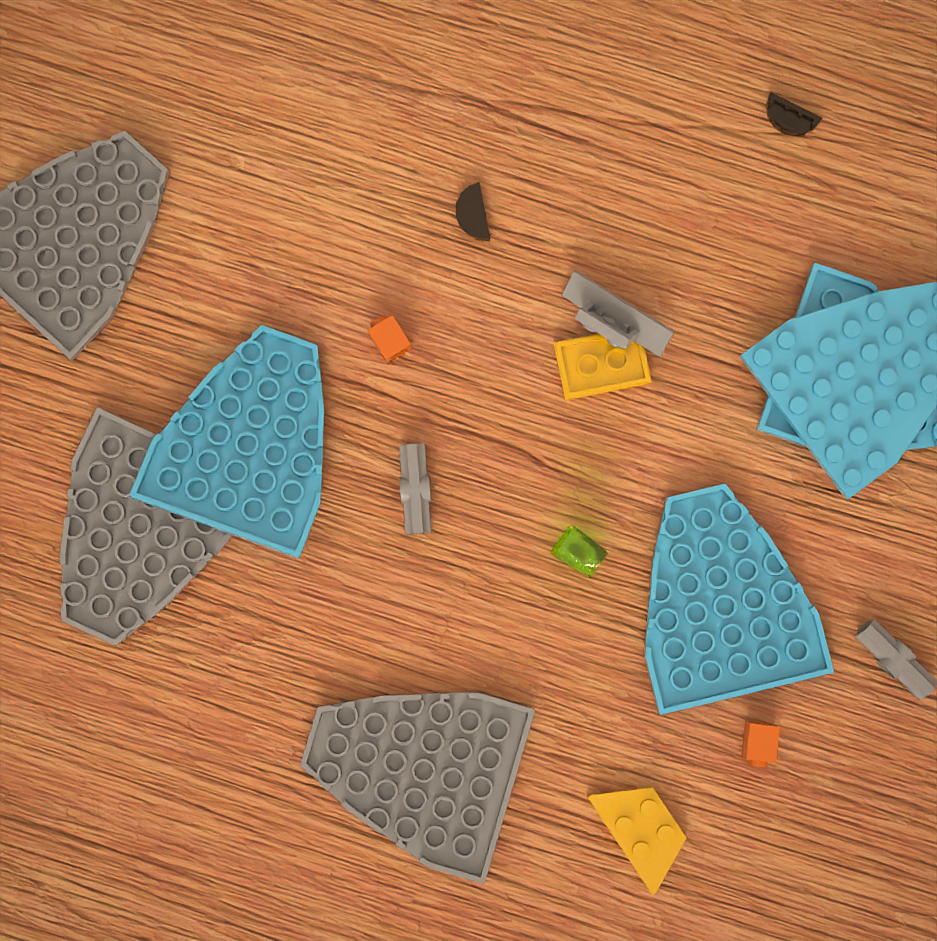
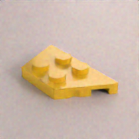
[587,786,686,895]

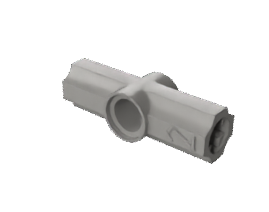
[399,444,431,535]
[854,618,937,700]

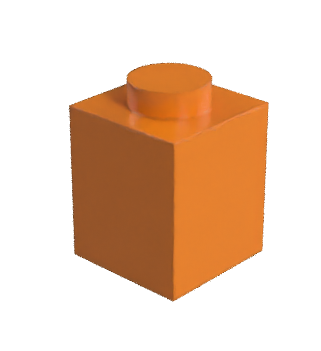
[367,315,412,364]
[741,721,780,767]

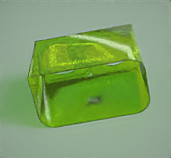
[549,525,608,578]

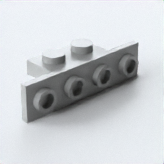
[562,270,675,357]

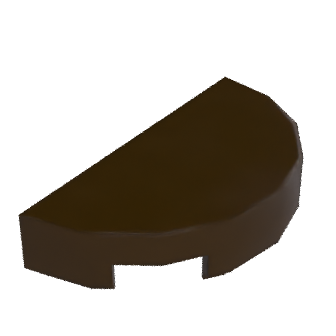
[766,92,822,136]
[456,182,490,241]

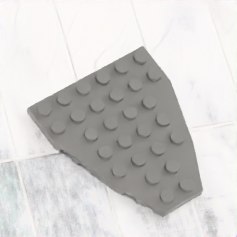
[0,131,170,361]
[60,407,234,646]
[300,692,535,884]

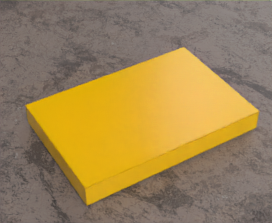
[553,334,652,401]

